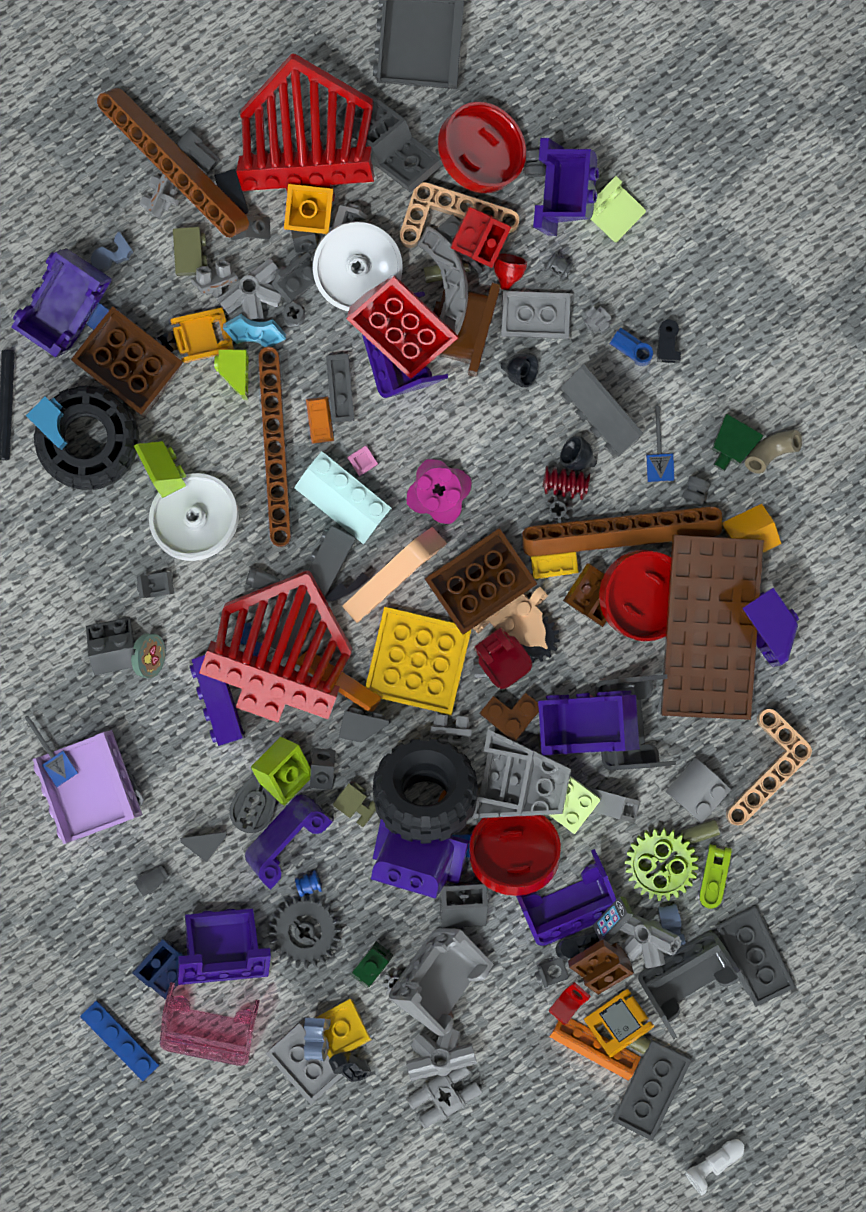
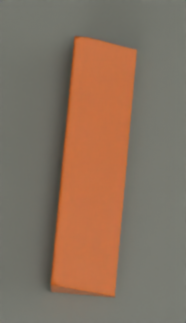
[296,651,381,712]
[549,1018,641,1081]

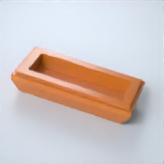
[306,396,334,444]

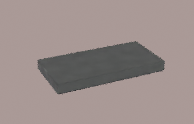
[715,906,796,1007]
[612,1039,692,1141]

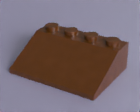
[71,306,184,418]
[424,528,537,635]

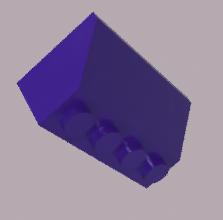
[189,655,245,746]

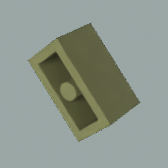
[173,227,208,276]

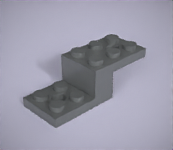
[336,88,443,193]

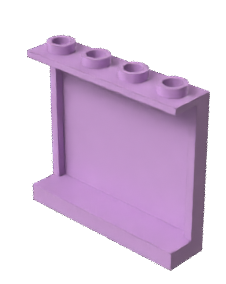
[33,730,143,844]

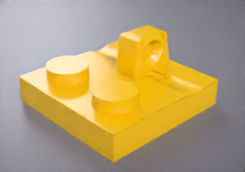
[315,999,372,1059]

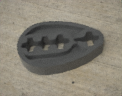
[229,775,276,833]

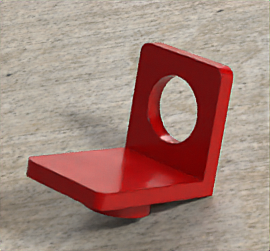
[549,982,591,1025]

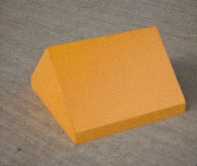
[284,184,333,234]
[722,504,781,553]

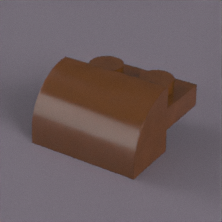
[563,563,607,627]
[568,939,634,995]

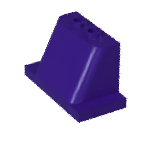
[533,138,599,236]
[371,819,469,899]
[177,909,271,985]

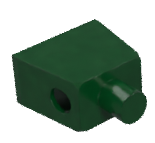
[712,414,763,471]
[349,941,393,988]

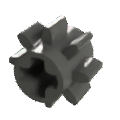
[543,496,572,523]

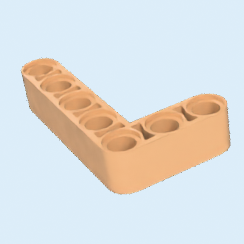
[400,182,519,248]
[342,527,447,623]
[726,709,812,826]

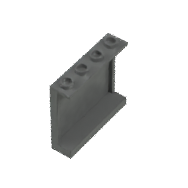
[373,0,464,89]

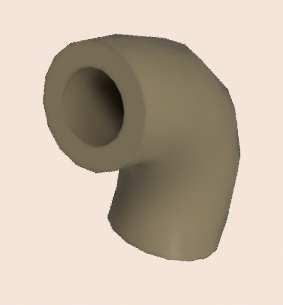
[745,430,802,474]

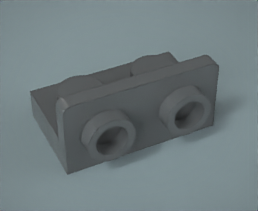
[272,252,316,303]

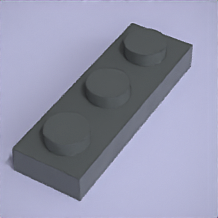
[326,353,355,423]

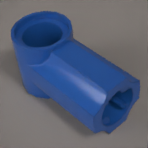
[609,327,653,366]

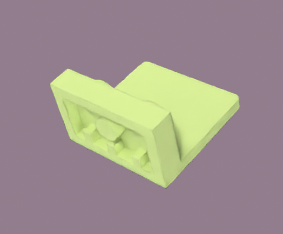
[590,176,646,243]
[550,776,601,834]

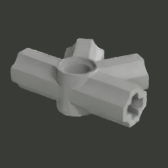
[217,258,282,321]
[620,914,682,968]
[406,1028,477,1081]

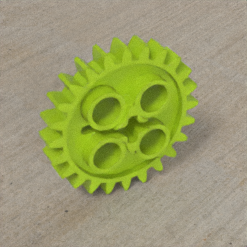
[625,827,699,901]

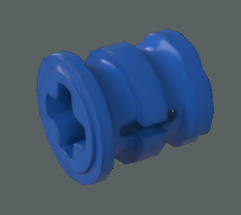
[295,870,322,897]

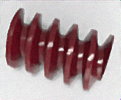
[542,466,590,500]

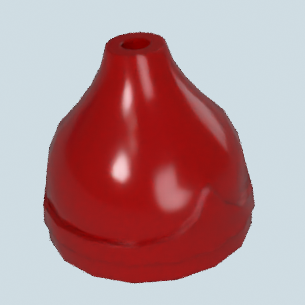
[493,253,527,290]

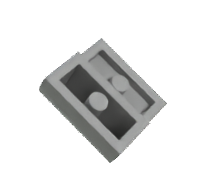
[665,758,731,823]

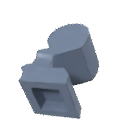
[91,232,134,272]
[658,903,686,946]
[304,1018,331,1061]

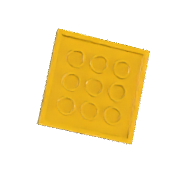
[365,607,471,715]

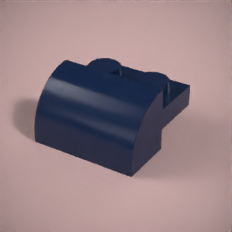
[132,937,185,999]

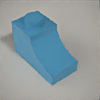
[26,397,68,450]

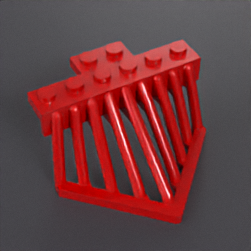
[236,53,375,202]
[199,571,352,723]

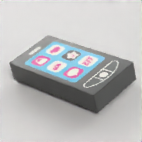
[593,896,633,942]

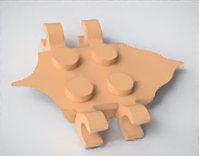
[473,587,548,649]

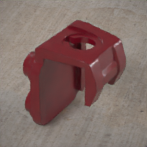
[474,627,532,689]

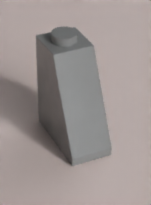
[585,786,641,823]

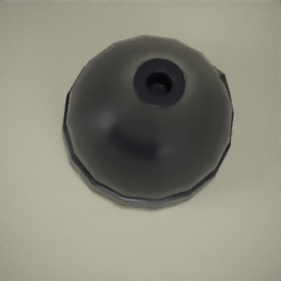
[501,353,539,388]
[560,436,597,470]

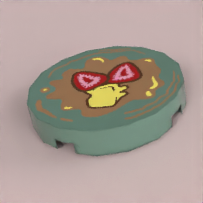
[131,633,166,678]

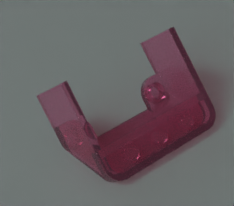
[159,982,260,1066]

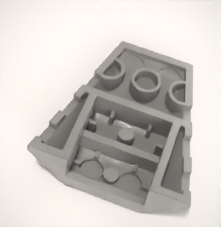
[472,729,571,818]

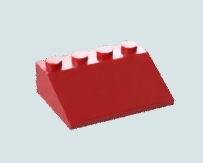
[346,275,459,379]

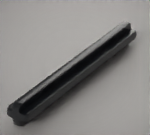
[0,349,15,461]

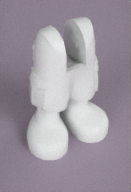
[685,1139,744,1196]

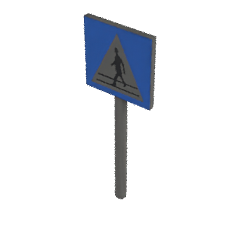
[646,405,675,482]
[25,716,78,787]

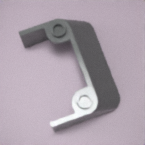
[595,674,676,771]
[638,932,752,1040]

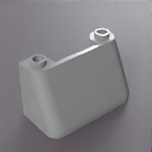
[389,928,494,1036]

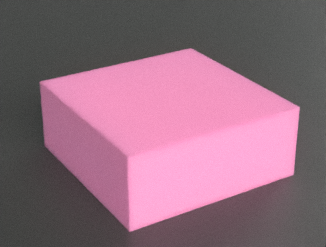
[347,446,378,477]

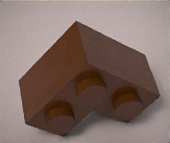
[479,693,539,742]

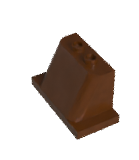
[434,283,501,377]

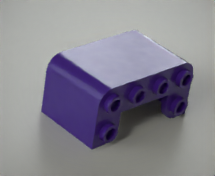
[11,248,112,358]
[538,690,640,755]

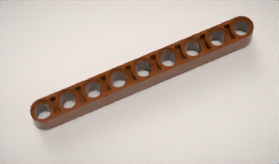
[97,88,249,238]
[258,347,291,548]
[522,507,722,556]

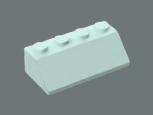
[294,451,392,544]

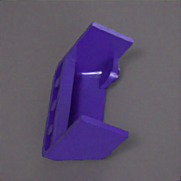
[362,292,448,398]
[742,588,799,667]
[516,849,616,946]

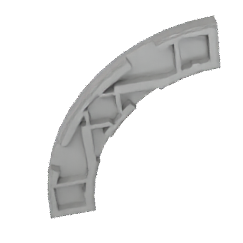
[417,226,468,335]

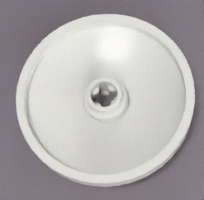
[312,221,403,311]
[149,473,239,561]

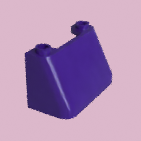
[245,794,334,890]

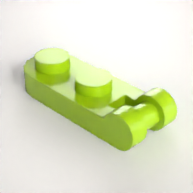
[699,844,732,909]

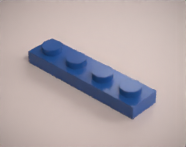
[80,1000,159,1081]

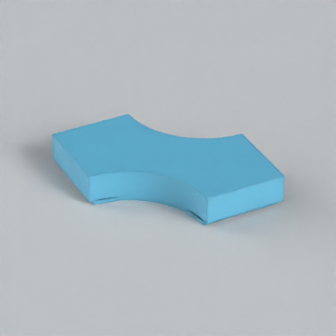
[223,314,286,347]

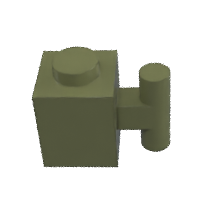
[333,782,376,827]

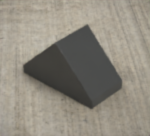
[180,831,227,862]

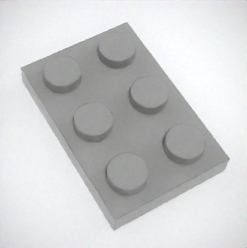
[501,291,570,339]
[266,1023,343,1104]

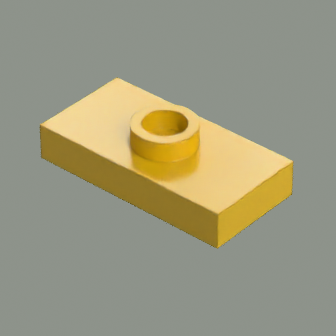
[531,552,579,579]

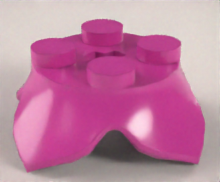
[406,459,472,524]

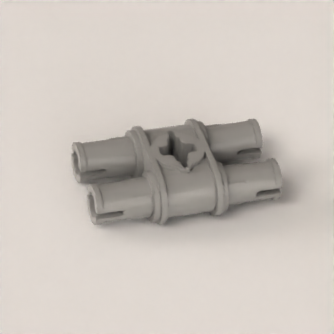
[406,1066,483,1129]

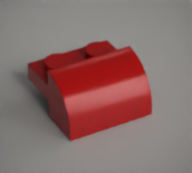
[450,206,511,268]

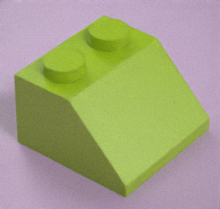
[214,350,249,400]
[134,441,187,498]
[251,737,311,806]

